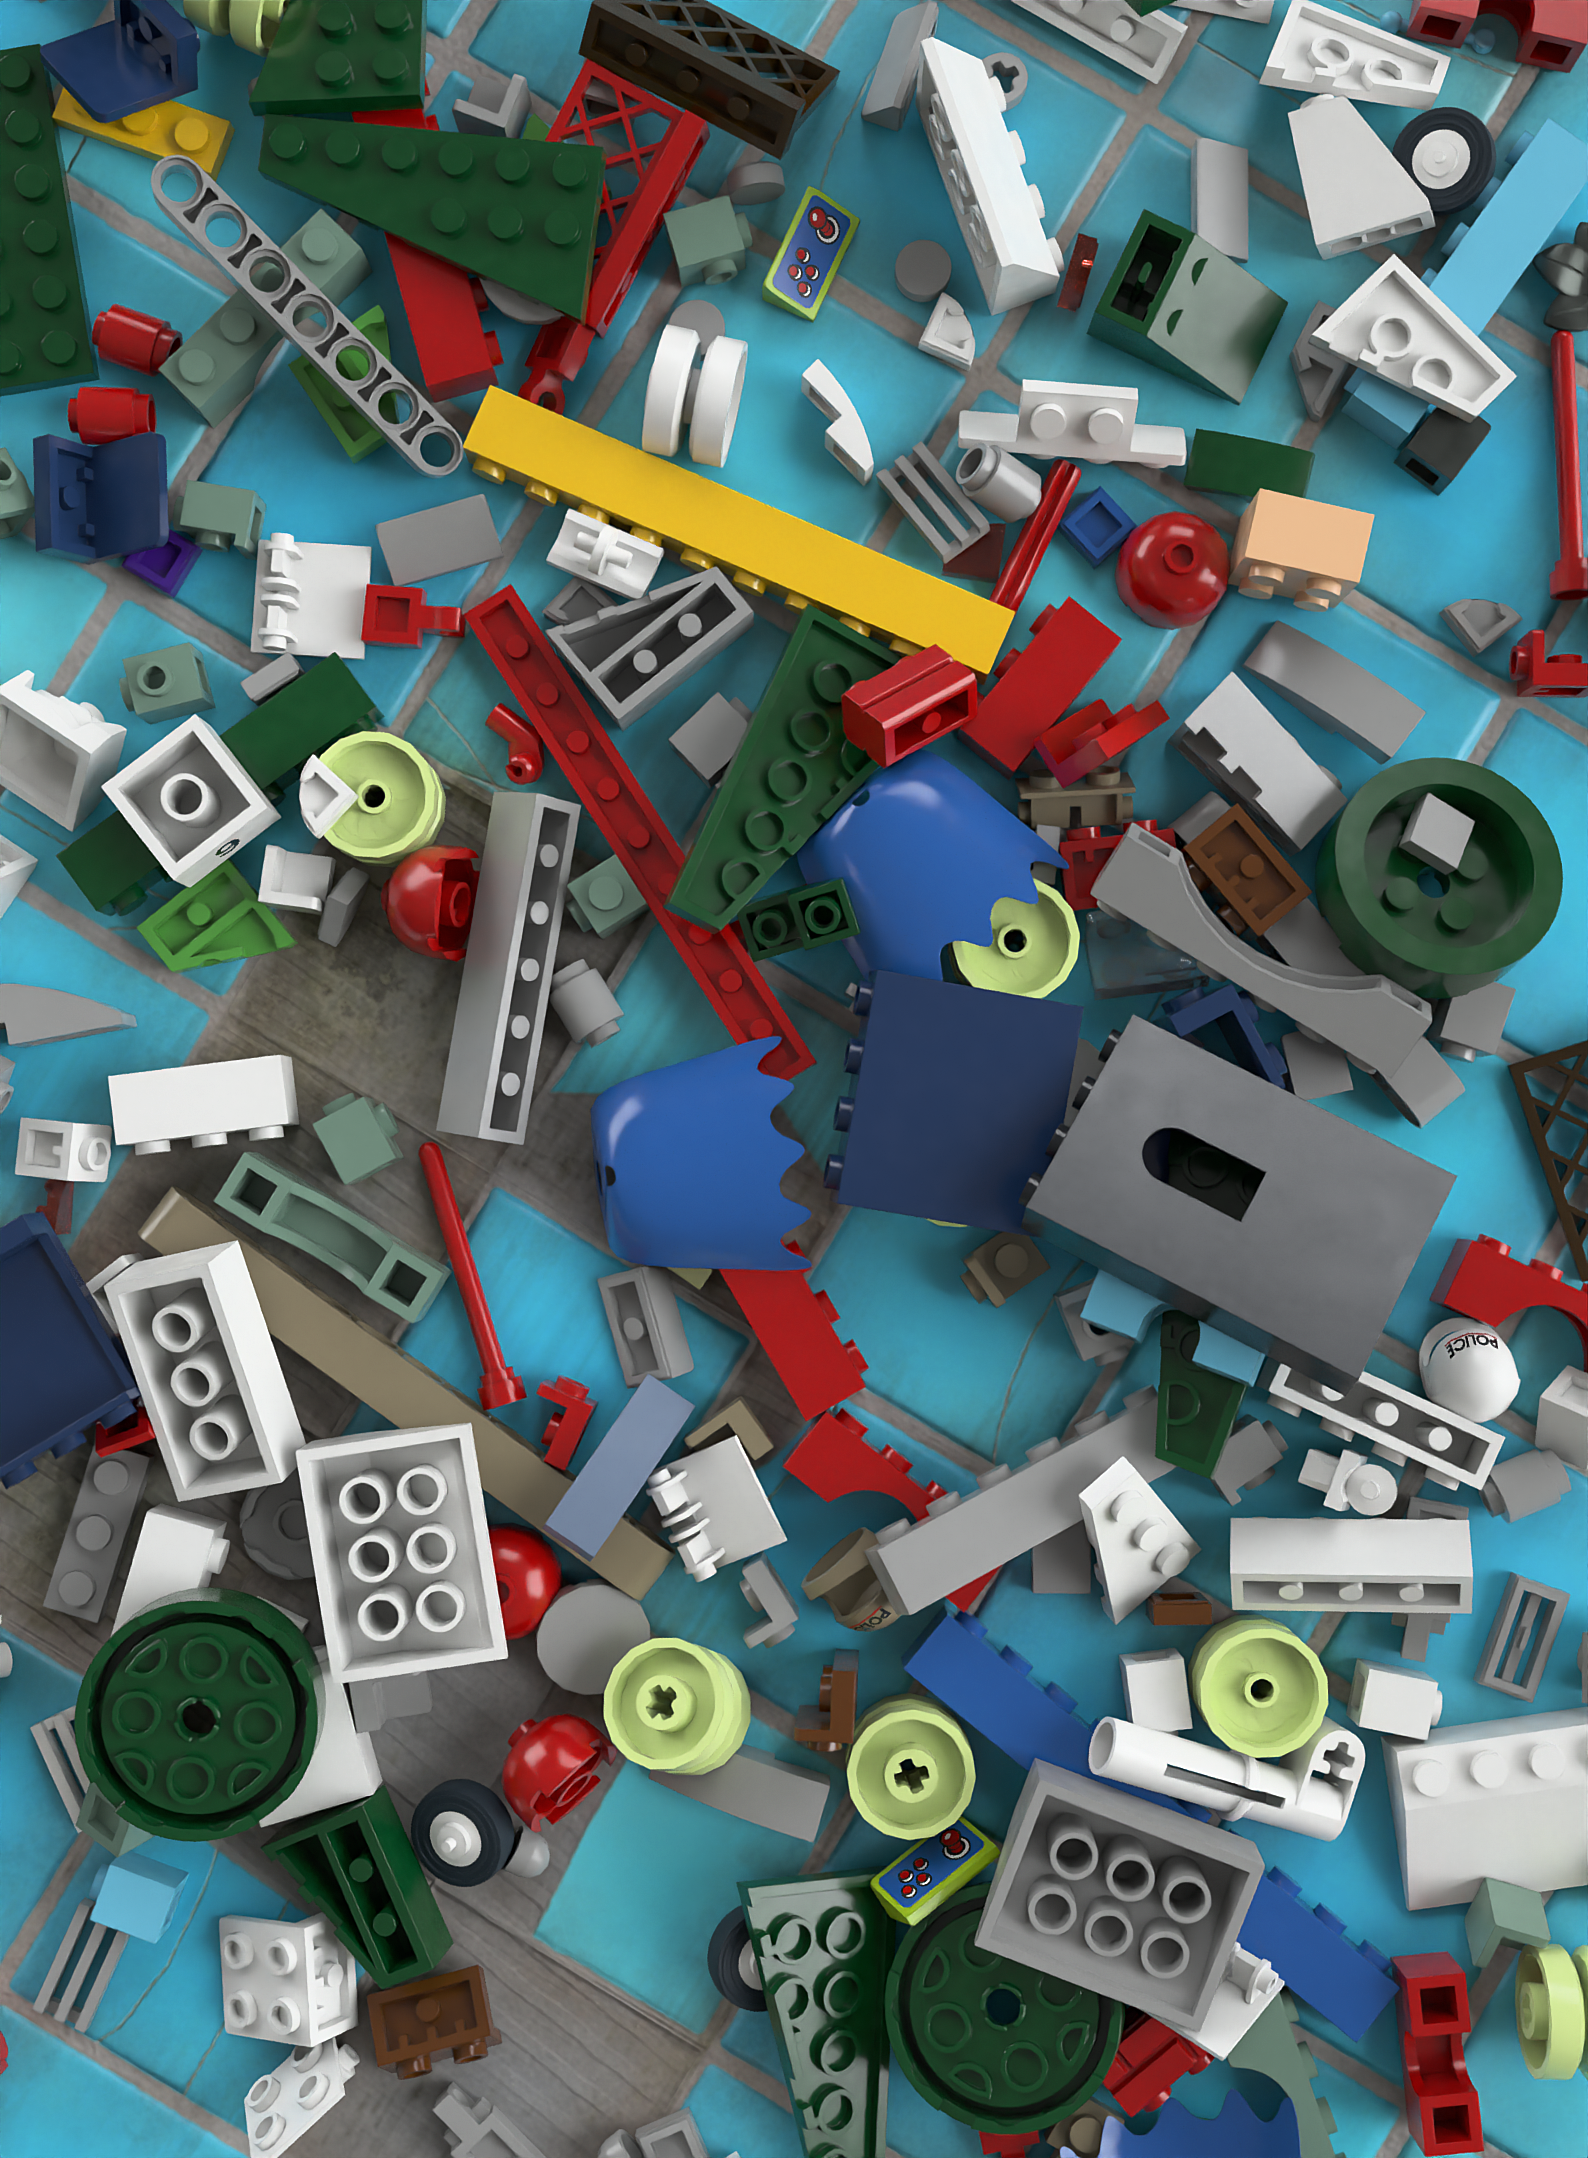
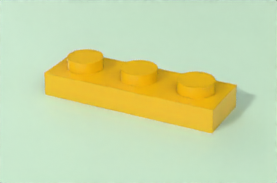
[52,87,235,182]

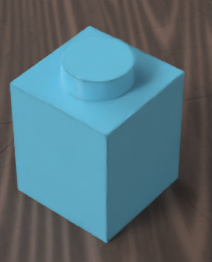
[89,1851,189,1944]

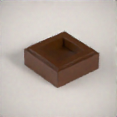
[1146,1592,1212,1625]

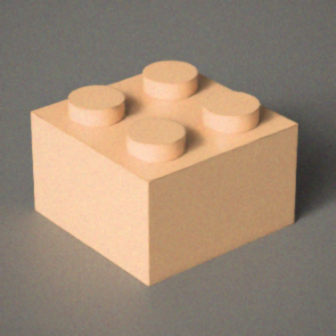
[1228,488,1375,612]

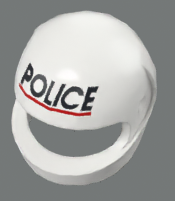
[1418,1317,1521,1423]

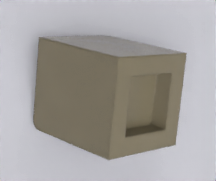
[683,1395,774,1461]

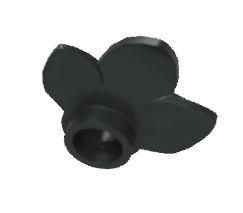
[1532,222,1588,332]

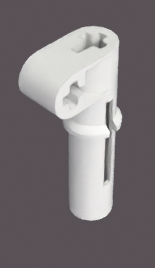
[1088,1716,1366,1842]

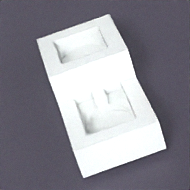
[801,359,874,486]

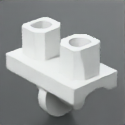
[546,508,664,601]
[1298,1449,1398,1516]

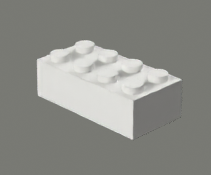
[104,1240,306,1502]

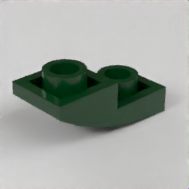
[1183,429,1315,503]
[737,877,861,962]

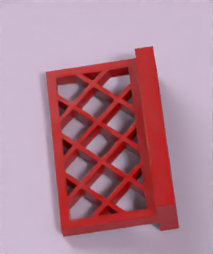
[545,59,711,339]

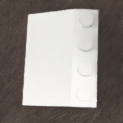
[915,37,1064,316]
[295,1423,508,1685]
[1381,1706,1588,1911]

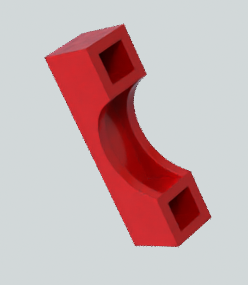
[1429,1234,1588,1373]
[783,1407,1003,1612]

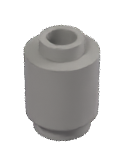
[956,443,1042,523]
[548,959,625,1048]
[1478,1449,1571,1524]

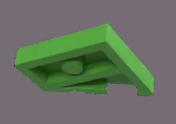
[288,305,400,464]
[136,858,298,973]

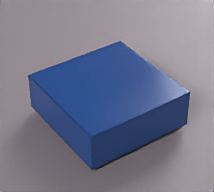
[1057,486,1138,570]

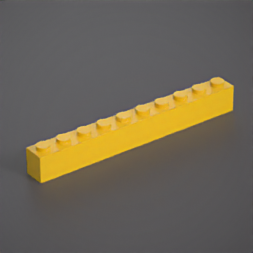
[463,385,1015,685]

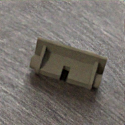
[1015,766,1136,830]

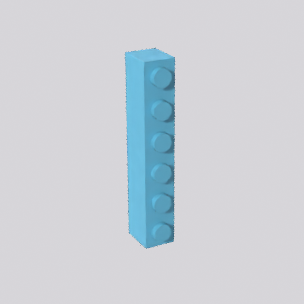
[1341,118,1588,449]

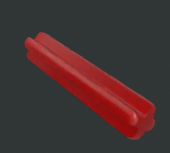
[989,459,1082,618]

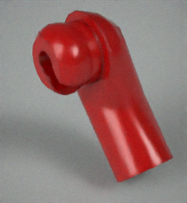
[485,703,545,785]

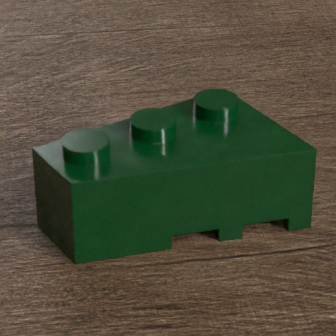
[260,1784,454,1989]

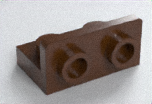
[1180,803,1312,941]
[794,1649,859,1752]
[366,1965,502,2080]

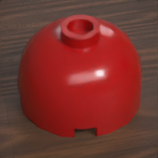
[1114,511,1231,630]
[381,845,480,962]
[488,1522,563,1640]
[501,1713,618,1833]

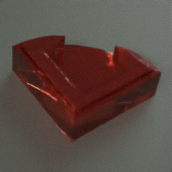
[1057,233,1099,312]
[941,523,1006,584]
[35,1179,74,1235]

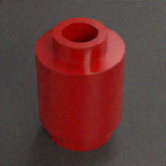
[92,304,183,377]
[68,387,157,445]

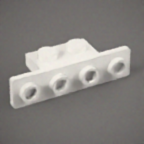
[958,379,1187,468]

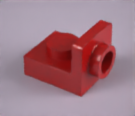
[1509,630,1588,698]
[536,1375,598,1471]

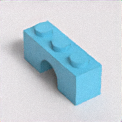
[1080,1269,1265,1388]

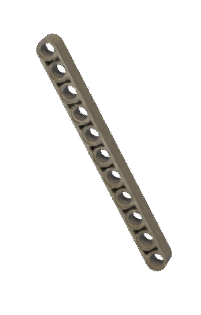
[138,1185,676,1601]

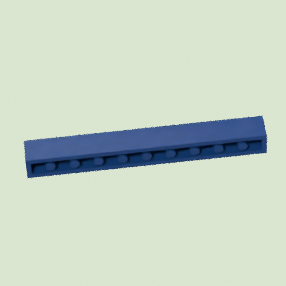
[901,1605,1400,2043]

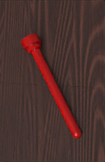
[1549,330,1588,601]
[418,1142,527,1411]

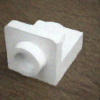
[15,1117,112,1182]

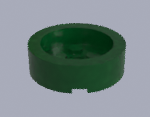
[1314,757,1563,999]
[74,1587,326,1842]
[885,1880,1126,2135]

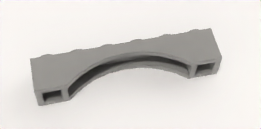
[1090,822,1432,1079]

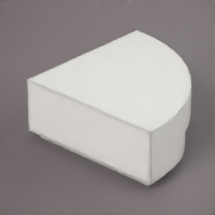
[918,292,975,371]
[299,754,359,839]

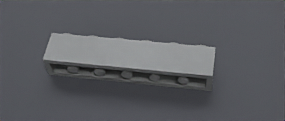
[436,792,581,1145]
[864,1384,1177,1615]

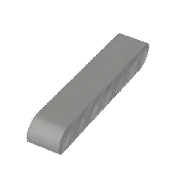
[151,154,464,479]
[1166,791,1465,1129]

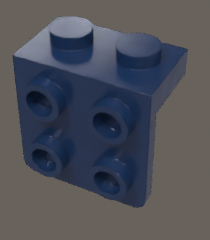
[40,0,200,123]
[33,431,169,565]
[1152,983,1287,1089]

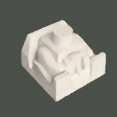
[0,670,127,832]

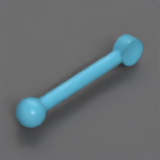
[1380,11,1496,54]

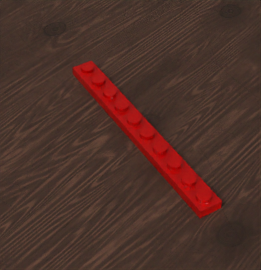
[463,584,817,1081]

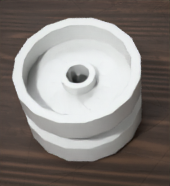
[642,324,748,468]

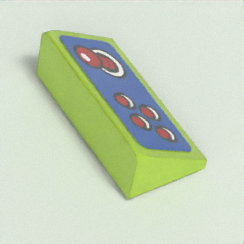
[762,186,860,323]
[870,1816,1001,1926]

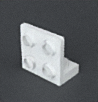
[219,1912,359,2047]

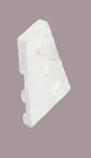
[1259,0,1451,111]
[1307,254,1517,423]
[1079,1456,1202,1625]

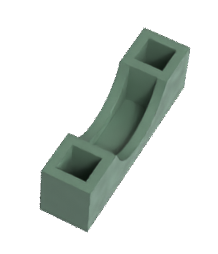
[158,208,373,428]
[214,1152,452,1324]
[1226,1986,1346,2158]

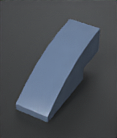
[542,1374,695,1562]

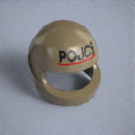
[801,1527,901,1632]

